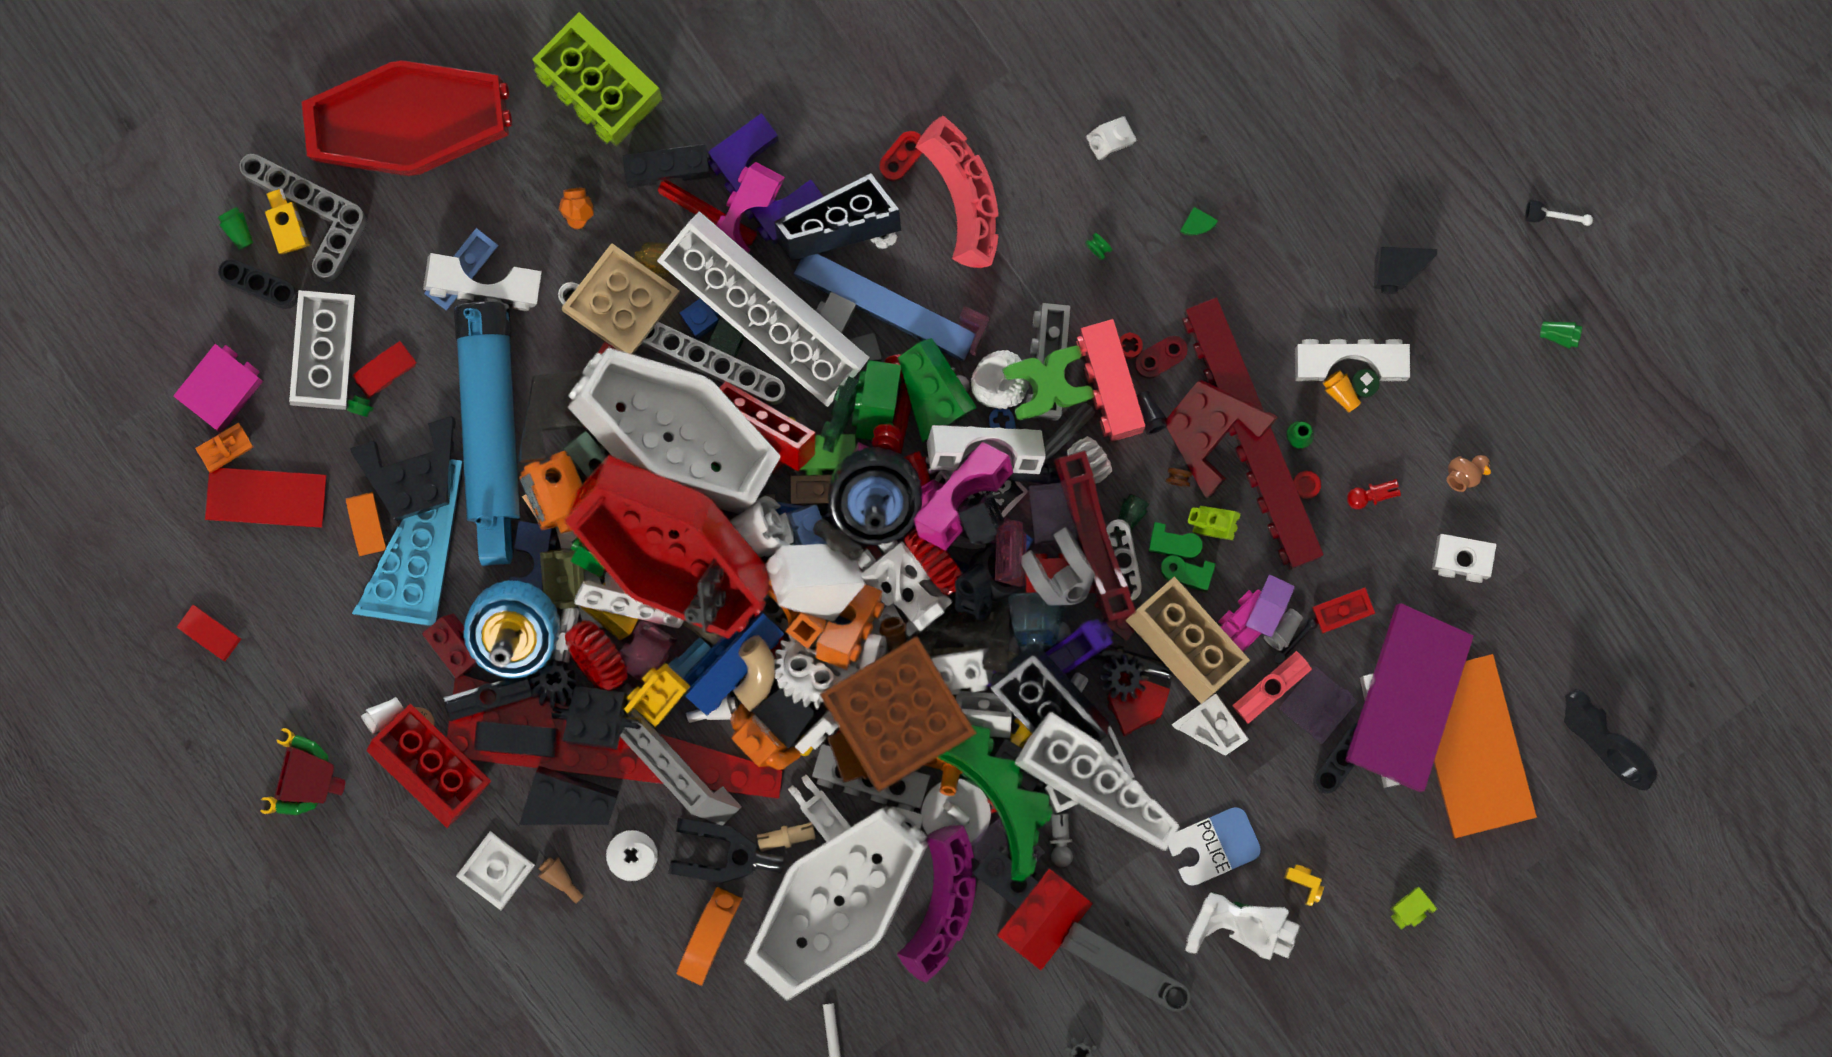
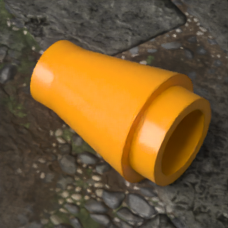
[1323,370,1361,413]

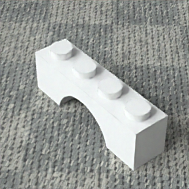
[423,253,541,311]
[1295,339,1410,381]
[927,425,1046,474]

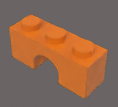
[816,584,885,670]

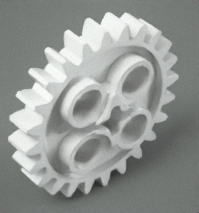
[774,628,863,708]

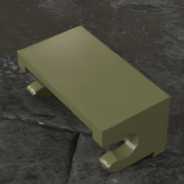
[540,548,584,609]

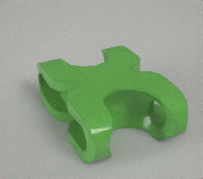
[1002,346,1094,420]

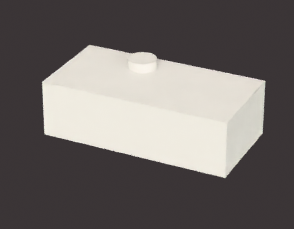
[289,290,355,410]

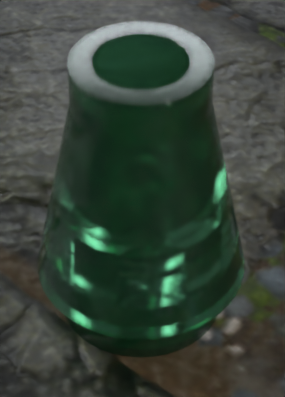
[1114,493,1149,534]

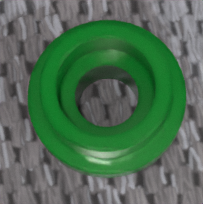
[346,395,374,417]

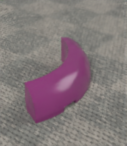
[897,825,976,983]

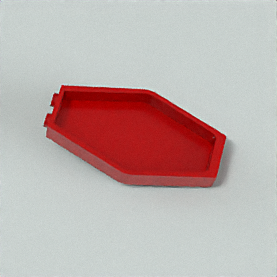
[302,61,512,176]

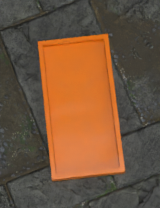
[1434,654,1537,839]

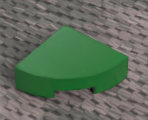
[1180,207,1218,236]

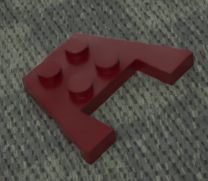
[1165,380,1278,498]

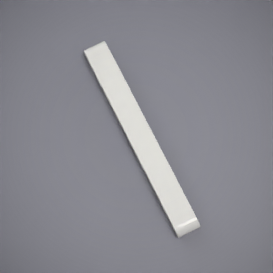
[558,282,786,405]

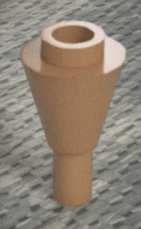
[538,857,583,904]

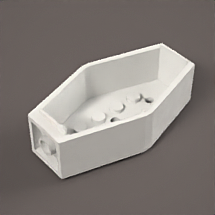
[568,348,781,514]
[745,806,928,1000]

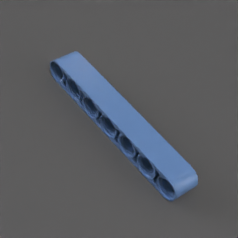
[793,254,977,361]

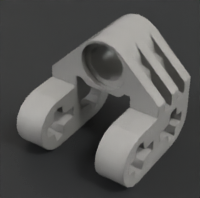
[1019,527,1095,605]

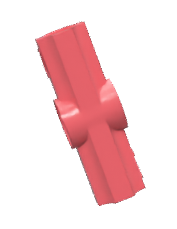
[1232,651,1312,724]

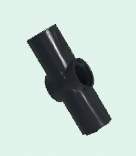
[443,677,532,722]

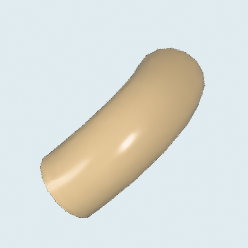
[734,636,775,711]

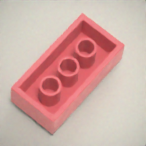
[1076,319,1145,442]

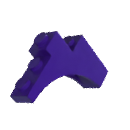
[1046,619,1114,675]

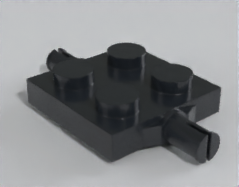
[551,686,642,750]

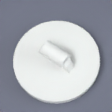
[920,779,991,846]

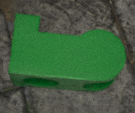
[1148,522,1202,559]
[1161,555,1215,593]

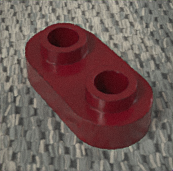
[1135,336,1188,379]

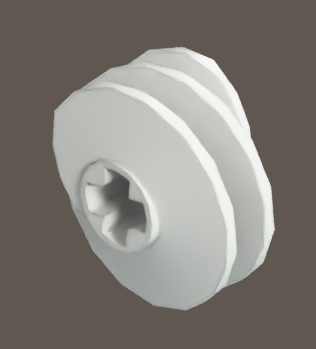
[606,830,658,881]

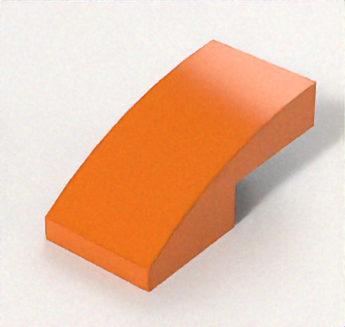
[346,492,387,556]

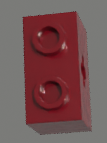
[422,613,478,678]

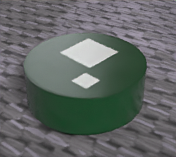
[1351,369,1380,398]

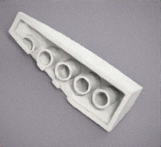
[1014,712,1179,851]

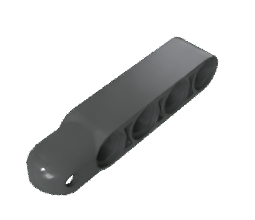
[1060,922,1190,1012]

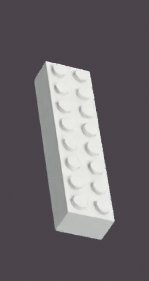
[657,211,870,407]

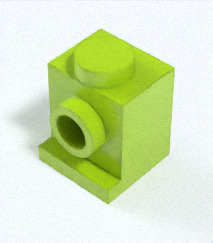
[1390,887,1437,930]

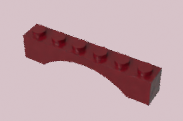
[1054,450,1136,621]

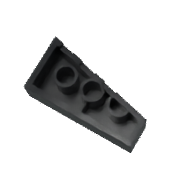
[774,173,901,261]

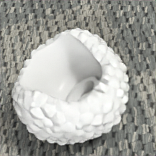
[971,350,1029,409]

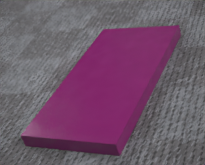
[1346,603,1474,792]

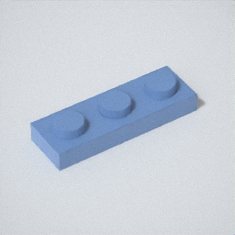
[424,228,498,311]

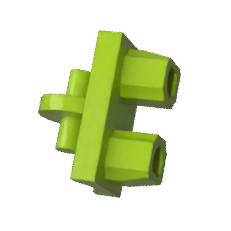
[1188,506,1241,540]

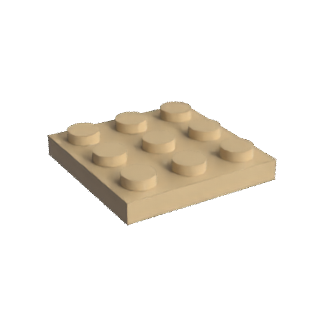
[562,243,680,355]

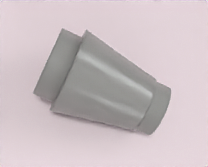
[1264,608,1303,651]

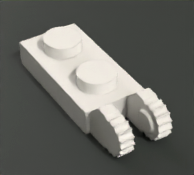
[788,774,851,842]

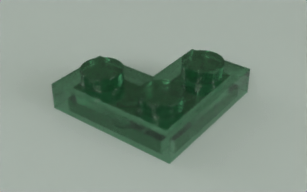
[821,376,859,453]

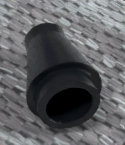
[1136,391,1167,435]

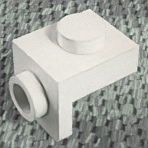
[1087,116,1137,160]

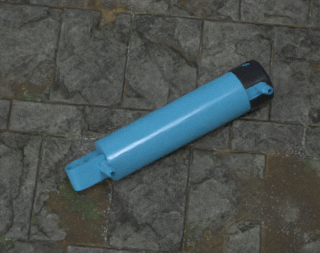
[454,301,520,566]

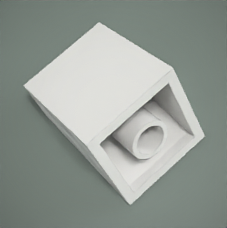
[766,543,865,622]

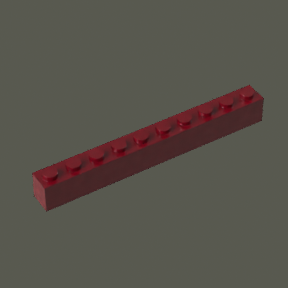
[1182,297,1324,570]

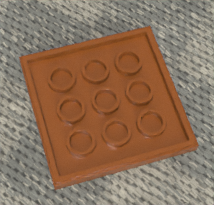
[819,636,976,792]

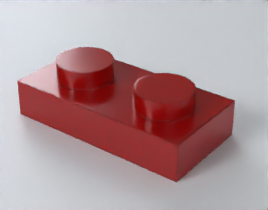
[1312,588,1375,634]

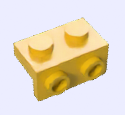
[624,664,691,727]

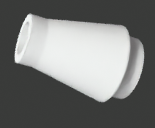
[361,697,404,734]

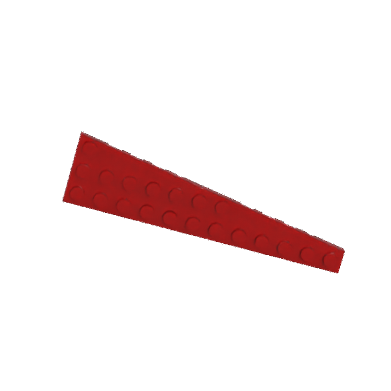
[447,675,783,799]

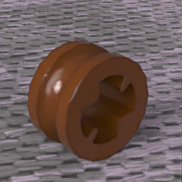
[1165,468,1192,487]

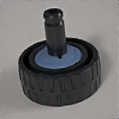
[828,447,922,545]

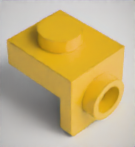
[1284,864,1324,906]

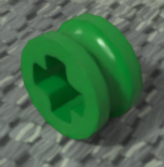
[1085,233,1112,260]

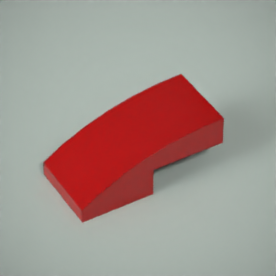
[352,341,416,399]
[177,605,241,662]

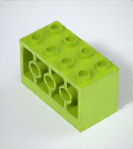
[532,12,662,146]

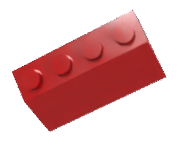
[367,703,491,828]

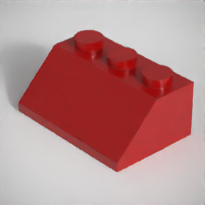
[997,869,1093,971]

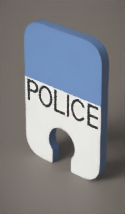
[1168,807,1261,886]

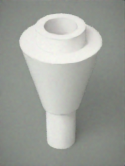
[686,693,739,723]

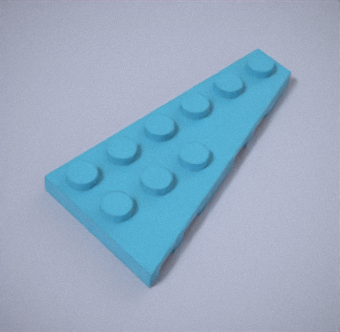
[352,459,463,626]

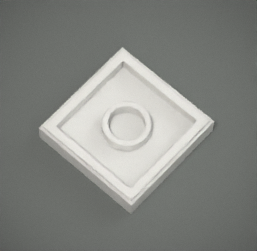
[456,831,535,910]

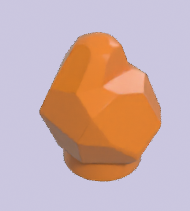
[559,188,594,229]

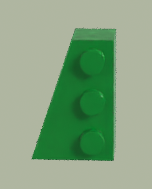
[898,338,977,443]

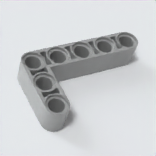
[240,154,367,282]

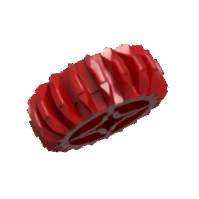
[905,527,963,596]
[565,620,628,691]

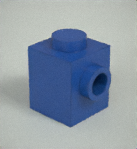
[680,298,720,340]

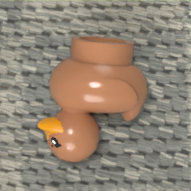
[1447,455,1491,492]

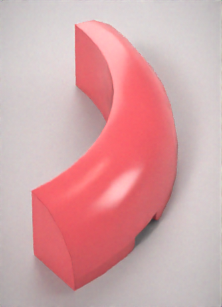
[916,116,998,268]

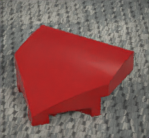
[1107,672,1170,736]

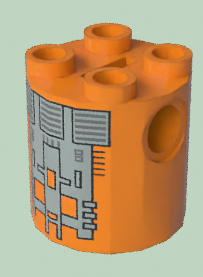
[519,451,582,534]

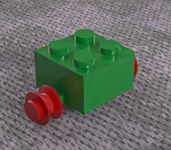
[852,354,905,452]

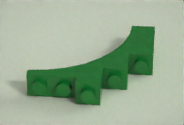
[937,725,1052,881]

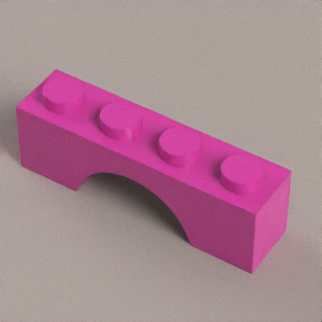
[716,162,785,254]
[914,442,1013,550]

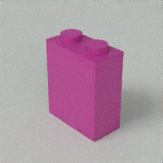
[174,344,263,433]

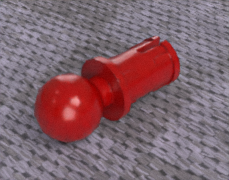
[1347,479,1401,510]

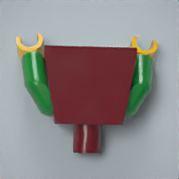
[260,728,345,815]

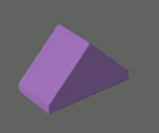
[1245,575,1295,637]

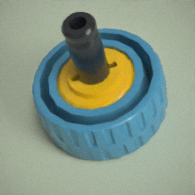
[463,581,560,678]

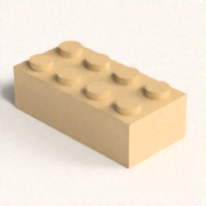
[1126,577,1250,704]

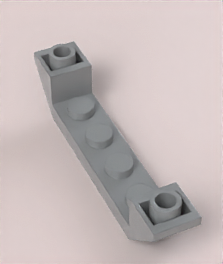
[619,683,741,825]

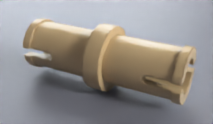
[757,822,816,852]

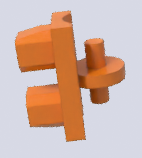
[195,423,254,473]

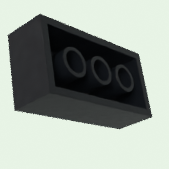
[991,642,1109,742]

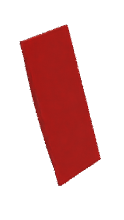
[205,468,327,528]

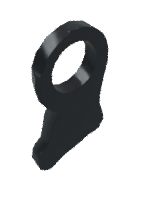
[1564,689,1657,790]

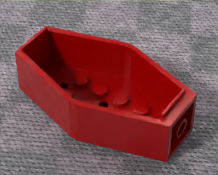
[564,455,771,639]

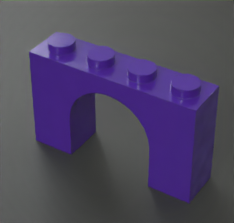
[708,113,824,245]

